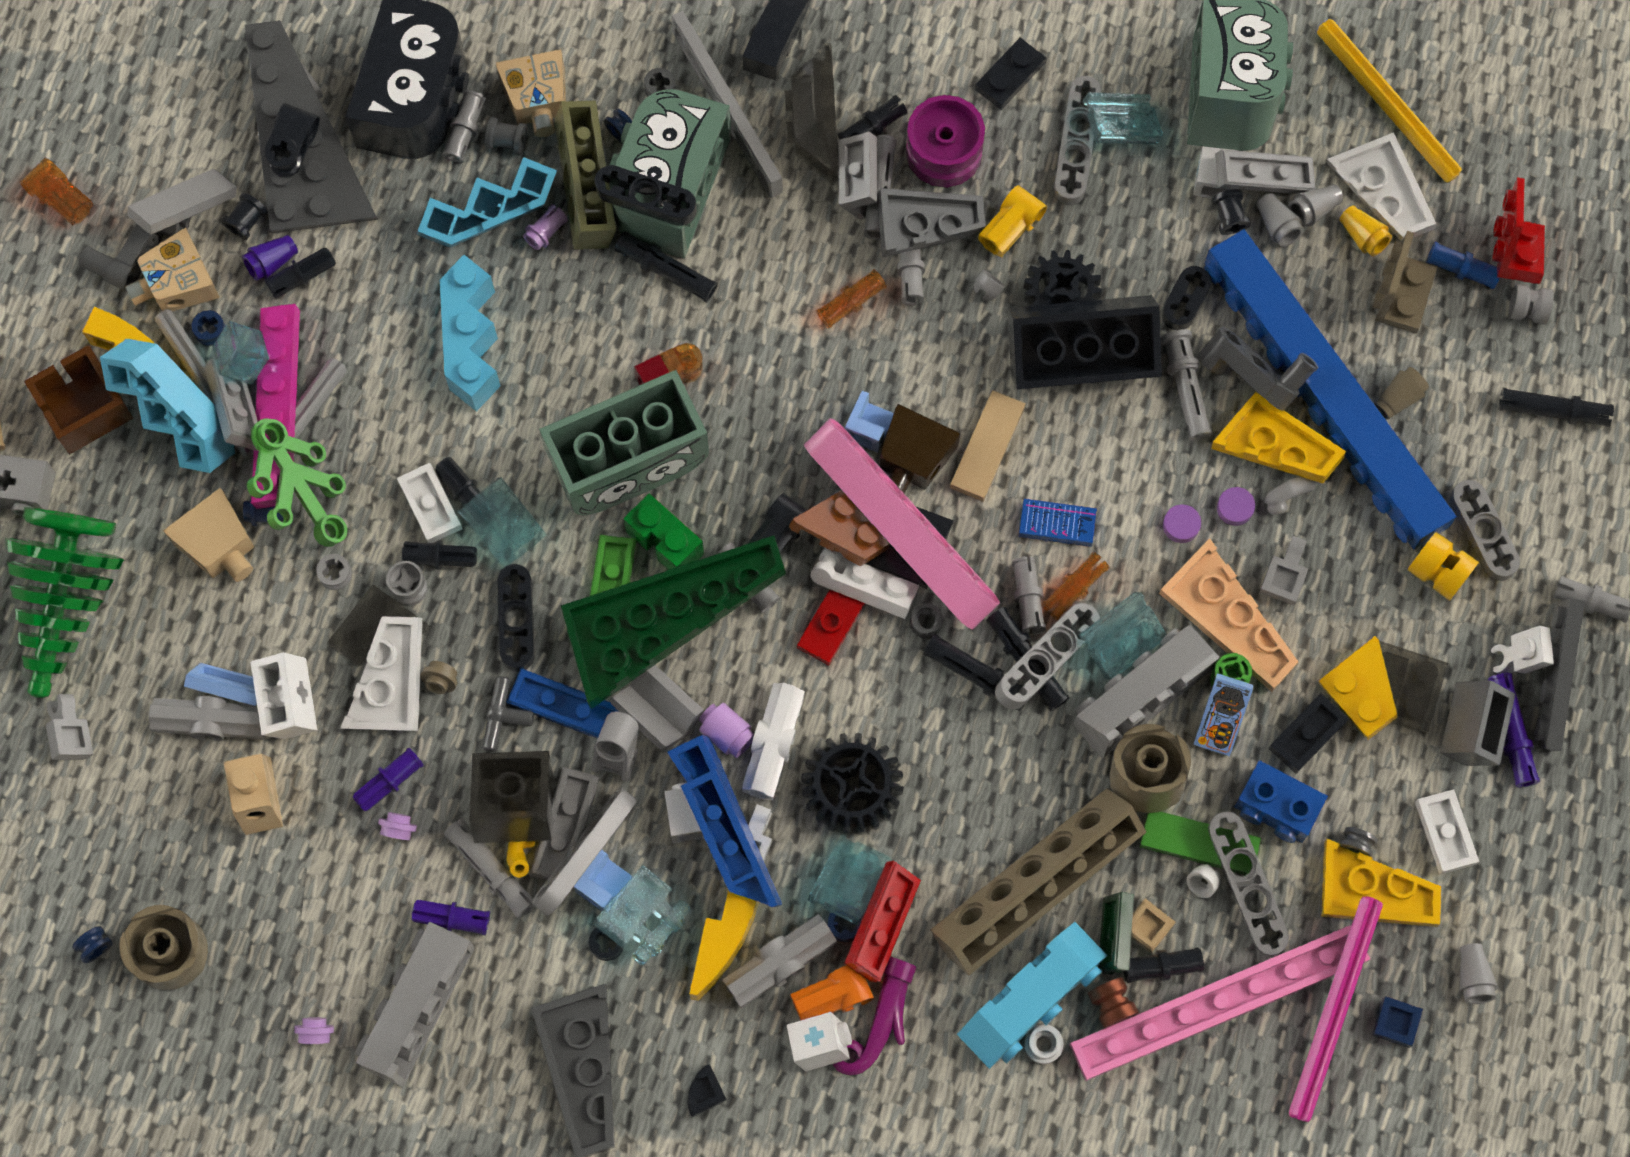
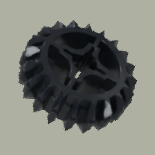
[801,733,904,835]

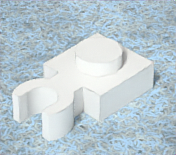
[1491,626,1554,674]

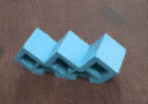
[417,157,557,248]
[440,255,501,412]
[100,339,235,473]
[957,922,1108,1069]

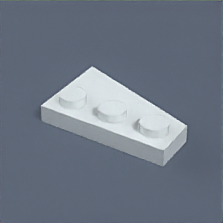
[1327,132,1436,242]

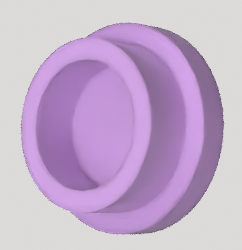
[378,812,417,840]
[294,1017,334,1044]

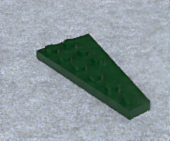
[561,535,786,709]

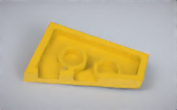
[1211,392,1346,484]

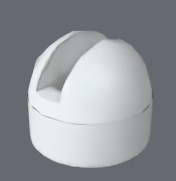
[1187,864,1221,898]

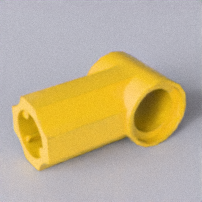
[978,185,1047,257]

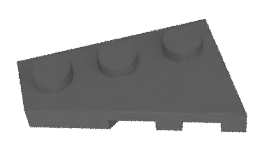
[877,188,986,258]

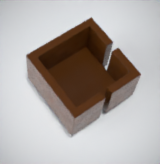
[24,345,134,455]

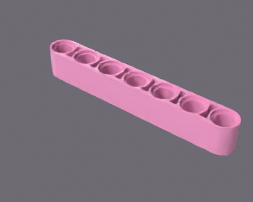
[804,418,1000,630]

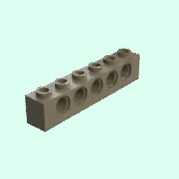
[930,788,1146,976]

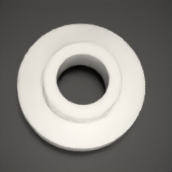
[1024,1024,1064,1064]

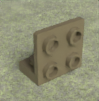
[1372,231,1438,334]

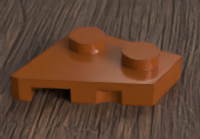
[789,490,891,567]

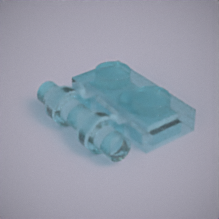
[593,865,691,965]

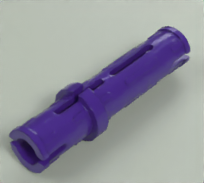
[1488,673,1540,788]

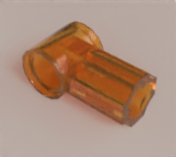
[19,157,94,226]

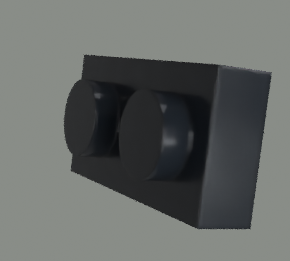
[975,37,1047,110]
[1268,693,1349,774]

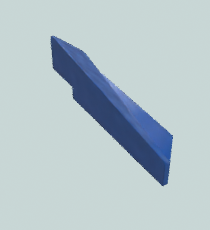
[668,735,782,907]

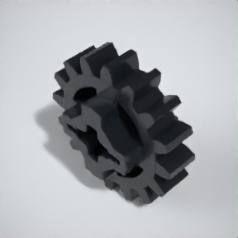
[1023,250,1102,306]

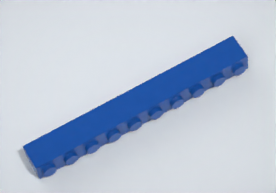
[1204,229,1457,550]

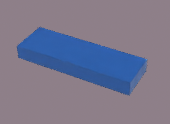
[506,668,619,739]

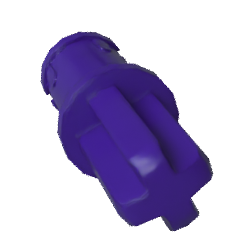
[353,747,424,812]
[412,900,491,936]

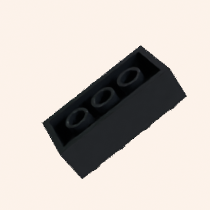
[1007,295,1162,390]

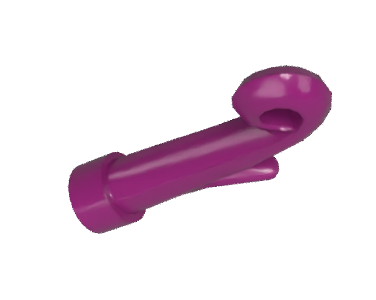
[832,957,917,1075]

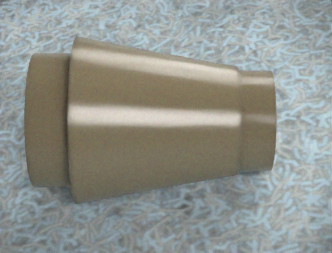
[1374,367,1429,420]

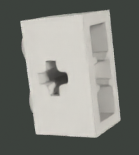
[250,652,318,739]

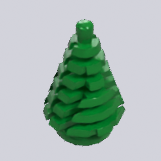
[5,507,124,698]

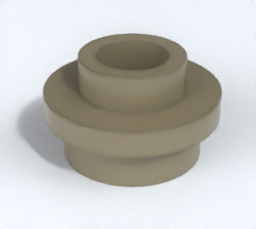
[420,661,458,694]

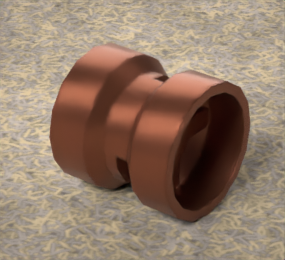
[1087,977,1139,1029]

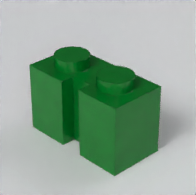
[623,493,704,570]

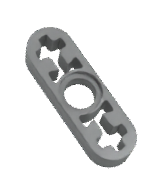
[1450,480,1520,581]

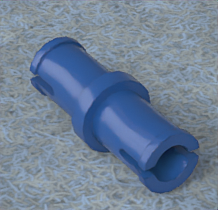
[1426,241,1500,289]

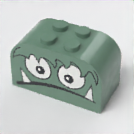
[1187,0,1293,151]
[610,89,732,259]
[539,370,709,515]

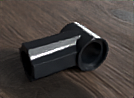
[747,493,807,554]

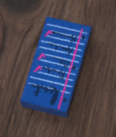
[1018,499,1097,547]

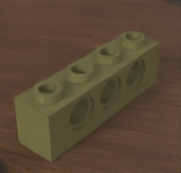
[554,100,616,250]

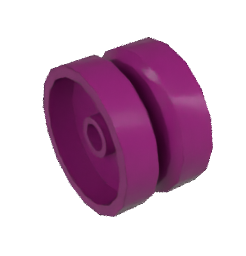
[906,95,986,188]

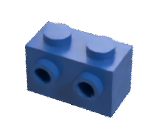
[1234,760,1328,843]

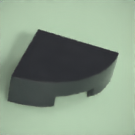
[687,1064,727,1118]

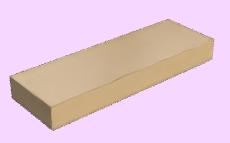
[950,390,1026,502]

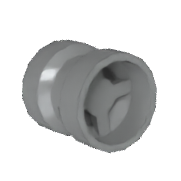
[1508,284,1554,325]
[386,561,428,606]

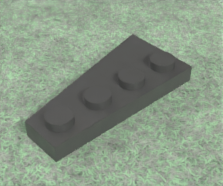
[1534,598,1585,751]
[531,984,615,1157]

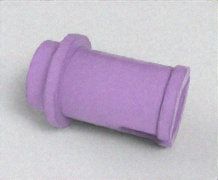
[523,205,568,250]

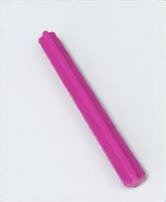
[1289,896,1383,1122]

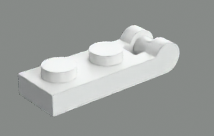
[811,548,919,619]

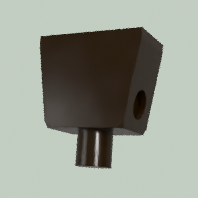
[879,404,960,494]

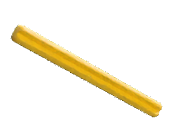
[1317,19,1462,183]

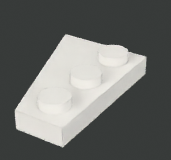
[341,616,422,731]

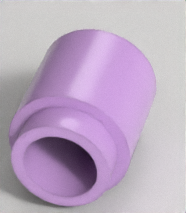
[699,703,754,758]

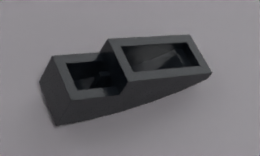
[742,0,811,81]

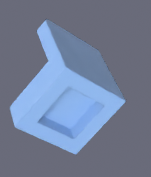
[845,390,893,453]
[574,850,633,915]

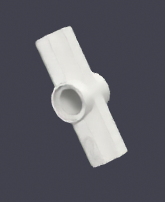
[742,683,805,800]

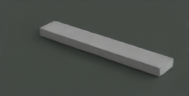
[671,11,783,198]

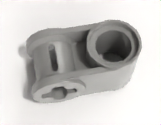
[591,712,639,782]

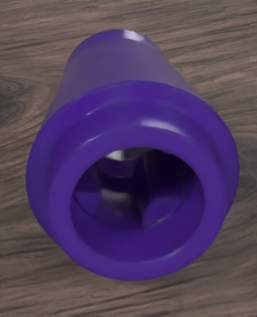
[242,235,298,281]

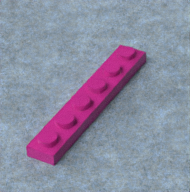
[251,303,300,509]

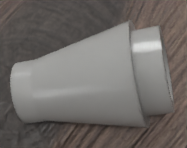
[1288,184,1343,227]
[1256,193,1304,247]
[1459,943,1499,1004]

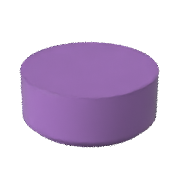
[1217,487,1255,526]
[1163,504,1201,543]

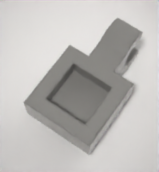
[1259,536,1309,605]
[46,694,93,760]

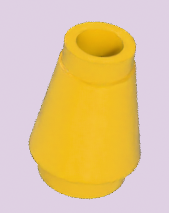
[1339,205,1392,256]

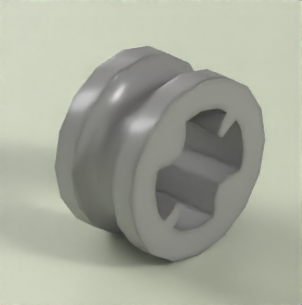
[316,554,352,590]

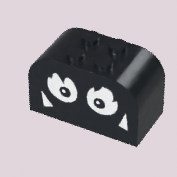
[345,0,469,159]

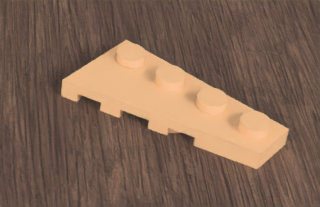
[1159,538,1298,692]

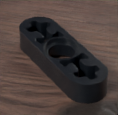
[595,165,697,226]
[497,564,535,672]

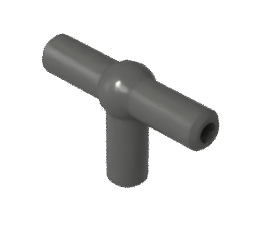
[482,676,534,752]

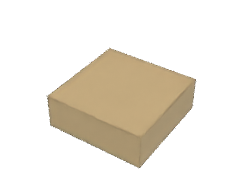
[1131,898,1176,954]

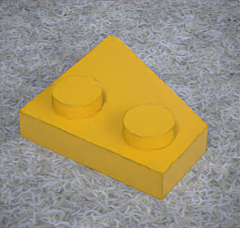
[1319,636,1398,740]

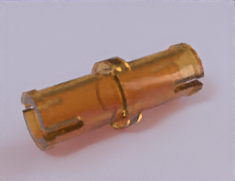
[816,269,887,329]
[1041,552,1110,621]

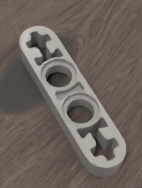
[1054,76,1101,205]
[995,603,1100,710]
[532,787,637,916]
[1208,812,1289,955]

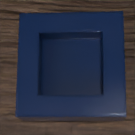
[1372,996,1423,1048]

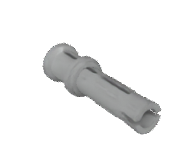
[1161,329,1212,441]

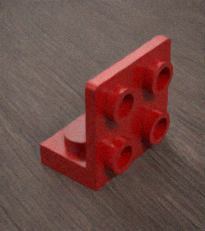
[1492,177,1545,284]

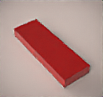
[844,861,921,982]

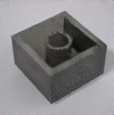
[469,751,553,843]

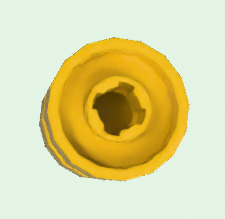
[1407,531,1479,601]

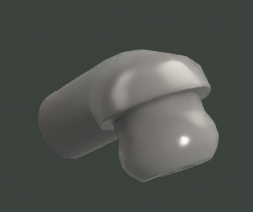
[1264,476,1315,515]

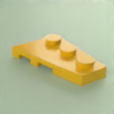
[1321,839,1441,927]

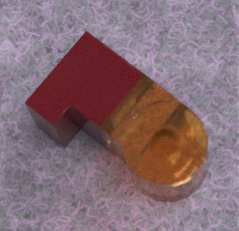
[634,343,703,385]

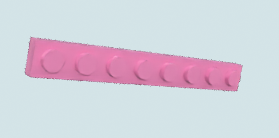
[1070,925,1370,1081]

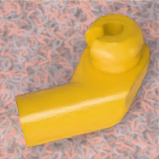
[506,827,535,878]

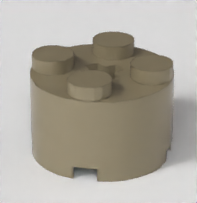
[1109,724,1191,813]
[119,905,208,990]

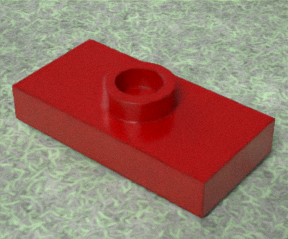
[797,589,866,666]

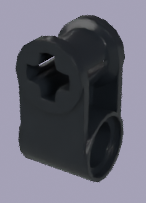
[264,103,320,178]

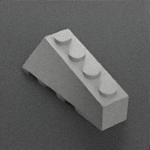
[1073,624,1220,759]
[355,921,475,1088]

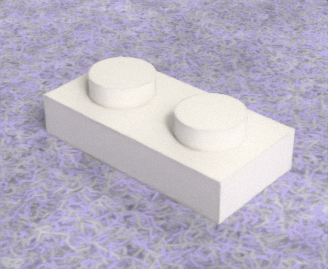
[397,463,462,543]
[1415,789,1479,874]

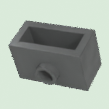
[1440,680,1515,766]

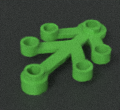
[247,418,347,547]

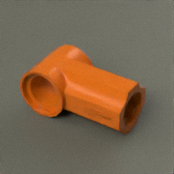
[790,965,874,1020]

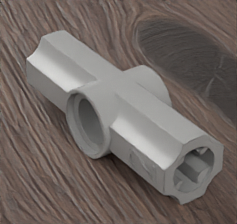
[149,696,266,741]
[722,914,837,1009]

